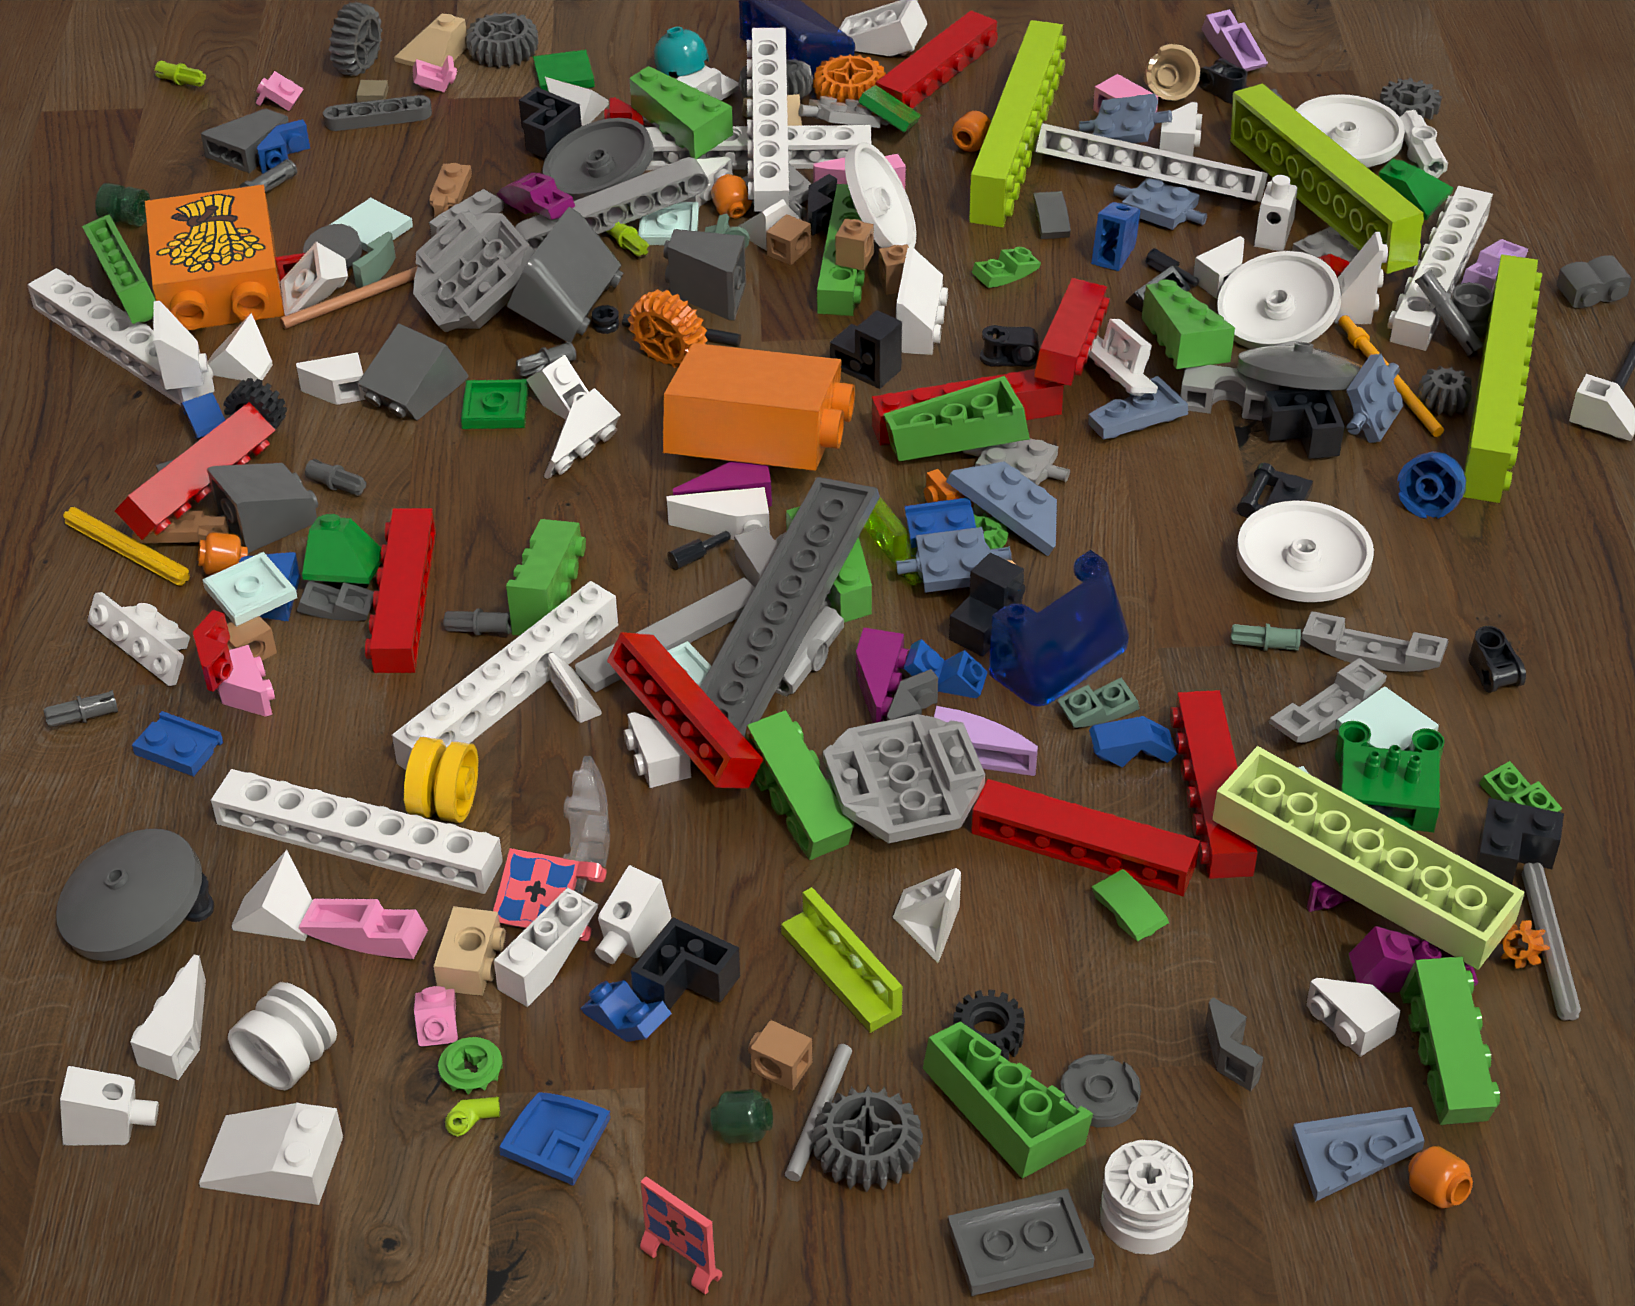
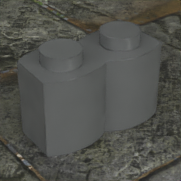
[1556,255,1632,308]

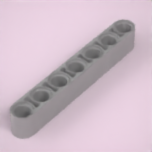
[515,157,709,251]

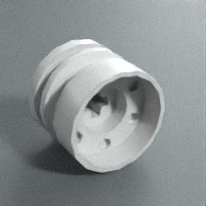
[228,982,337,1091]
[1100,1140,1193,1254]

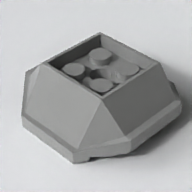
[413,212,535,332]
[823,714,985,843]

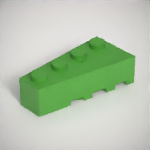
[629,66,733,159]
[1142,280,1235,369]
[786,506,872,623]
[506,519,586,636]
[745,710,854,860]
[1400,956,1500,1125]
[923,1021,1093,1179]

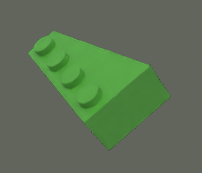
[884,376,1030,461]

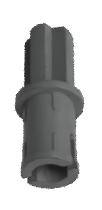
[515,342,576,377]
[305,459,367,495]
[443,608,512,635]
[44,690,118,727]

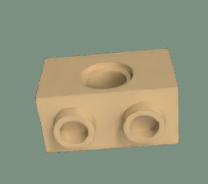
[433,906,505,996]

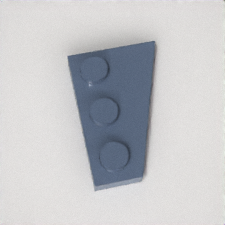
[1089,376,1188,440]
[1292,1107,1425,1202]

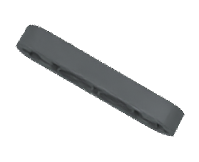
[323,95,432,131]

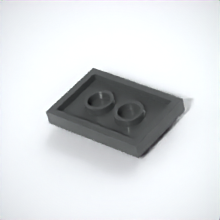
[947,1188,1094,1296]

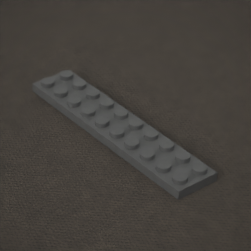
[700,477,880,737]

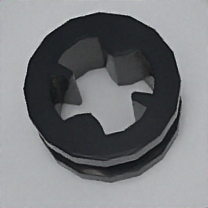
[592,305,619,334]

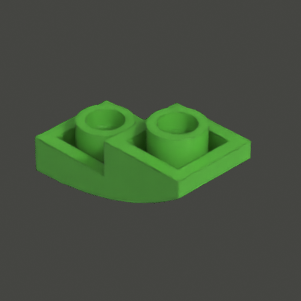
[972,247,1041,288]
[1479,761,1562,812]
[1092,869,1169,941]

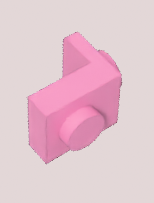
[413,55,457,93]
[256,71,303,111]
[414,986,458,1046]

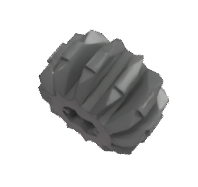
[1418,366,1473,417]

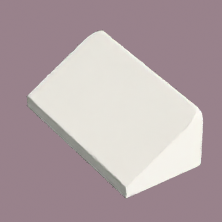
[547,653,602,723]

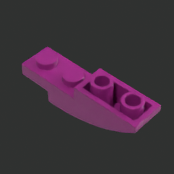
[496,173,576,220]

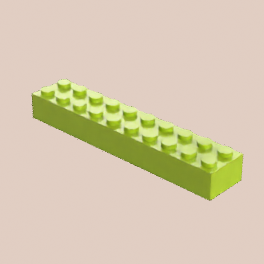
[969,20,1067,227]
[1230,84,1424,274]
[1463,254,1542,503]

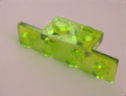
[864,497,923,585]

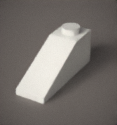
[666,487,770,540]

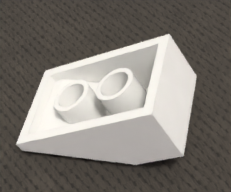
[831,0,928,56]
[199,1103,343,1205]

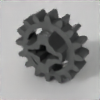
[1379,78,1442,120]

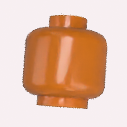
[952,110,991,152]
[711,174,752,218]
[198,532,248,575]
[1408,1146,1473,1209]

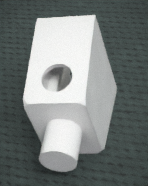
[1254,175,1297,251]
[595,865,672,964]
[60,1066,159,1145]

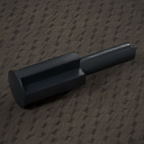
[1146,248,1199,287]
[667,531,731,570]

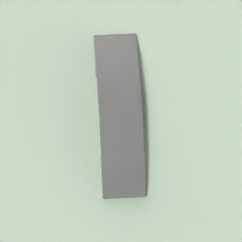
[1302,611,1448,672]
[1269,658,1387,743]

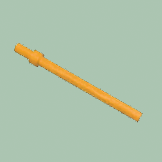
[1338,315,1444,437]

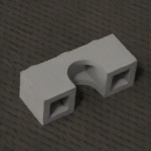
[1181,365,1280,421]

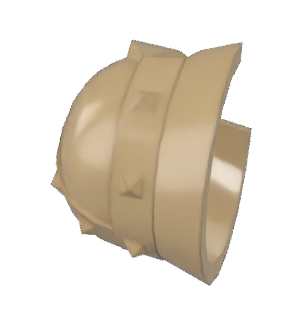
[1144,44,1200,100]

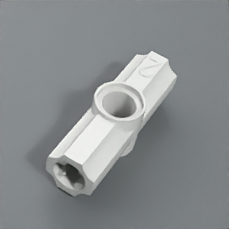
[1400,110,1448,178]

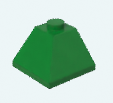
[1378,159,1453,220]
[302,514,382,584]

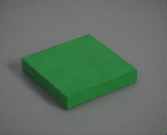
[533,50,595,92]
[858,85,921,132]
[461,379,529,429]

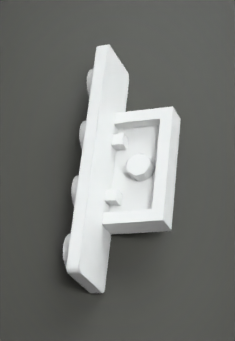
[1089,319,1158,396]
[88,592,190,686]

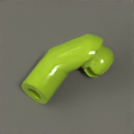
[445,1097,500,1136]

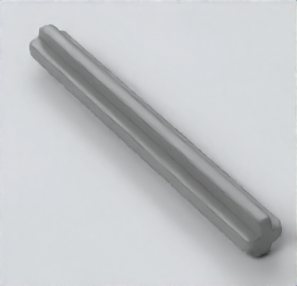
[1521,862,1581,1021]

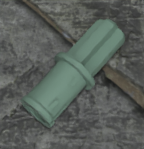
[1230,623,1301,651]

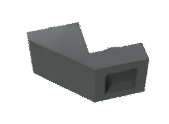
[887,669,938,720]
[1205,997,1264,1092]

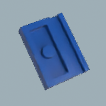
[905,498,976,548]
[132,711,223,777]

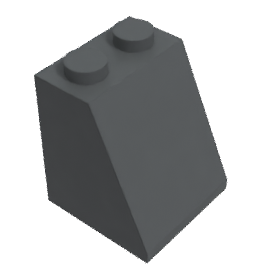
[664,229,746,321]
[357,323,469,421]
[207,463,319,553]

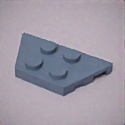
[946,461,1057,556]

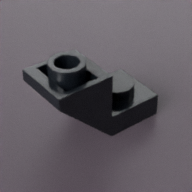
[808,174,837,236]

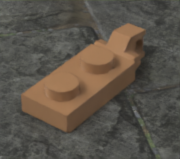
[429,163,472,218]
[132,511,229,544]

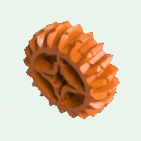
[813,54,886,103]
[628,289,708,368]

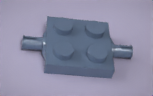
[1079,93,1172,143]
[1113,178,1207,229]
[1346,354,1403,443]
[896,527,1012,592]

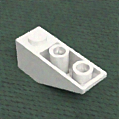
[1334,232,1388,324]
[544,388,621,479]
[494,887,598,1007]
[130,954,206,1080]

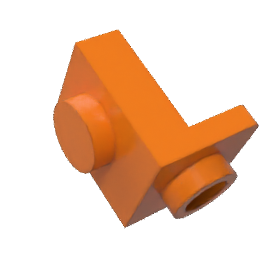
[924,469,974,509]

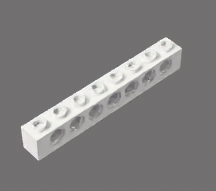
[747,28,789,211]
[1036,123,1268,202]
[646,125,871,170]
[1387,186,1493,351]
[27,268,215,406]
[392,581,618,770]
[211,769,503,894]

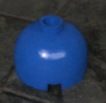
[1397,451,1466,518]

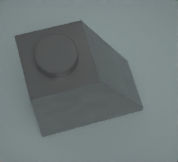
[201,108,289,173]

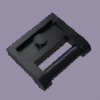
[1237,463,1313,518]

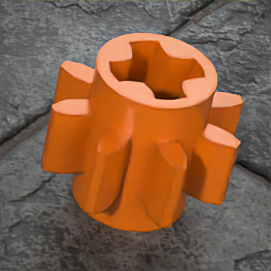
[1499,920,1550,969]

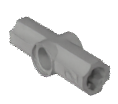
[775,606,844,697]

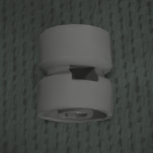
[1446,282,1493,339]

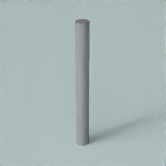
[785,1044,852,1181]

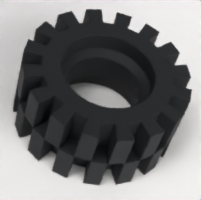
[223,378,287,430]
[953,989,1025,1061]

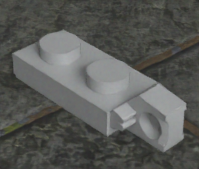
[429,189,504,237]

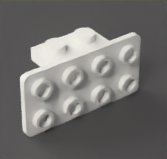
[643,66,739,127]

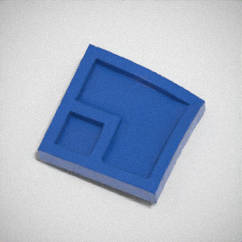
[499,1092,610,1186]

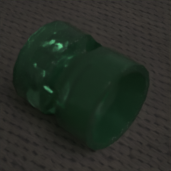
[95,182,150,227]

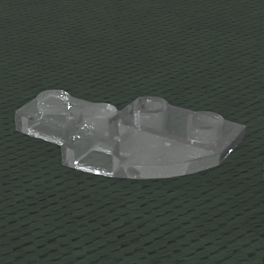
[563,756,610,893]

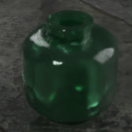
[710,1089,773,1144]

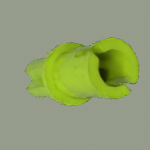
[155,61,206,87]
[606,222,649,257]

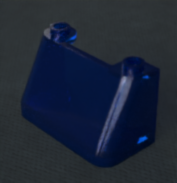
[739,0,855,78]
[989,550,1129,706]

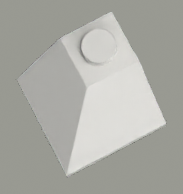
[280,242,348,316]
[154,301,208,390]

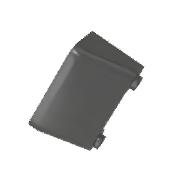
[507,207,624,342]

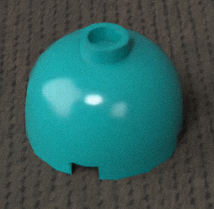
[654,27,709,76]

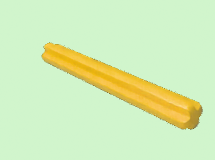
[63,507,190,586]

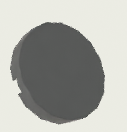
[303,224,362,269]
[1060,1054,1141,1128]

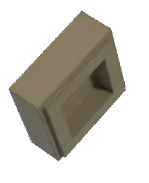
[356,80,389,102]

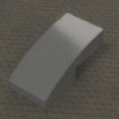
[1033,191,1071,239]
[297,580,374,621]

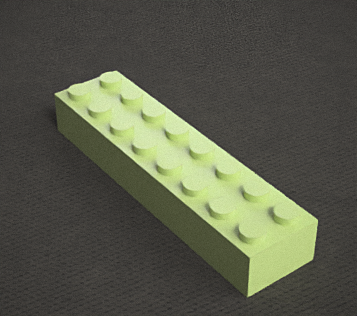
[1212,746,1525,970]

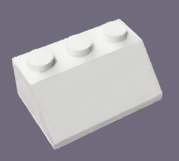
[896,248,948,355]

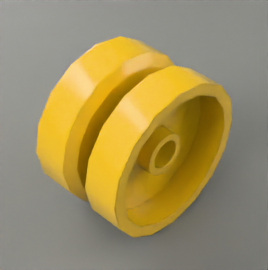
[404,737,478,823]

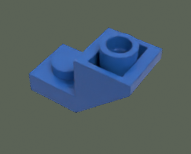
[257,119,310,174]
[180,392,225,438]
[904,639,988,698]
[1089,716,1177,768]
[580,980,672,1042]

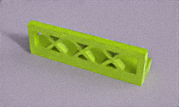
[781,887,902,1033]

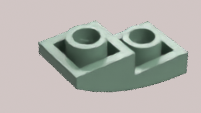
[352,231,396,288]
[1057,677,1140,728]

